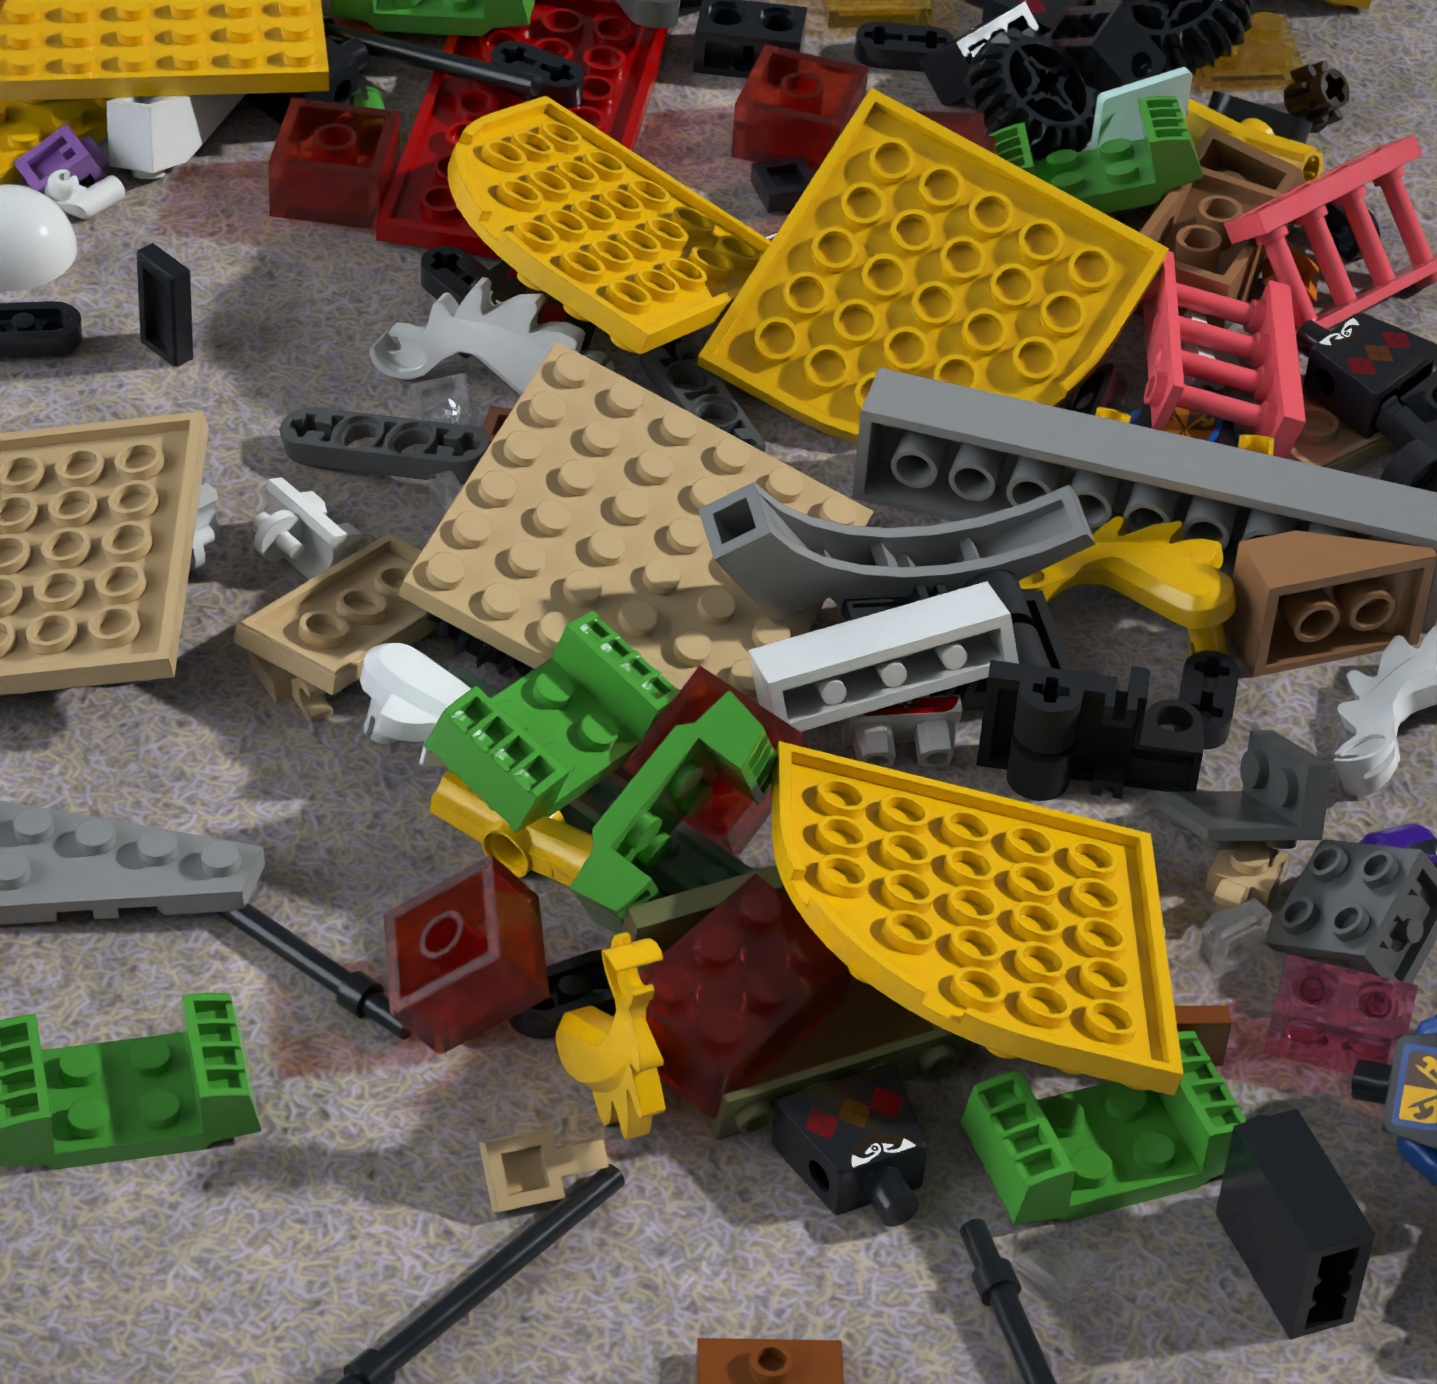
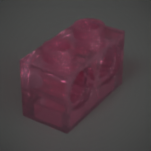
[1264,954,1418,1075]

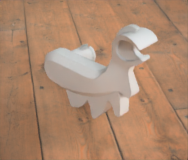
[369,277,615,395]
[1334,625,1437,797]
[360,643,472,766]

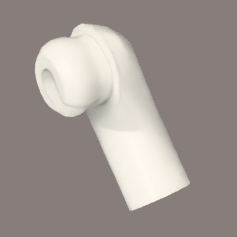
[44,169,125,219]

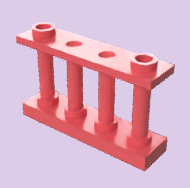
[1223,134,1437,333]
[1140,251,1306,459]

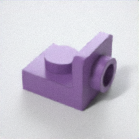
[13,123,109,195]

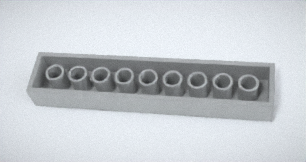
[852,367,1437,631]

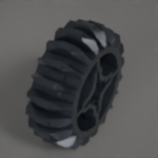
[1120,0,1254,76]
[963,27,1101,161]

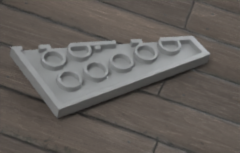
[0,800,265,925]

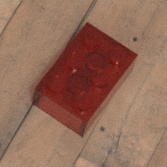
[639,873,852,1119]

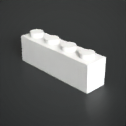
[748,581,1019,738]

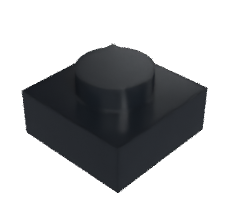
[750,155,814,213]

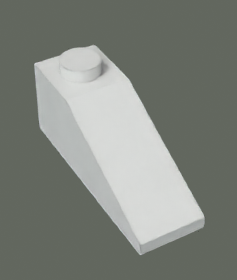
[106,94,246,179]

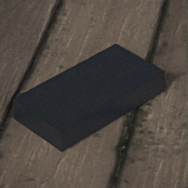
[137,243,193,367]

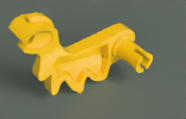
[1019,517,1237,656]
[556,932,670,1140]

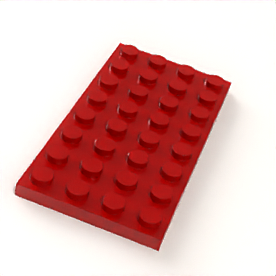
[376,0,673,260]

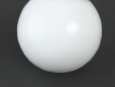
[0,184,77,291]

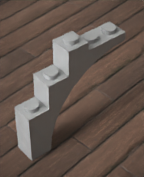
[698,482,1095,623]

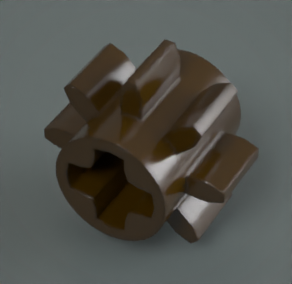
[1284,60,1350,129]

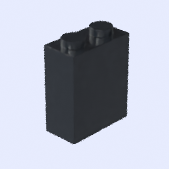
[1215,1108,1375,1340]

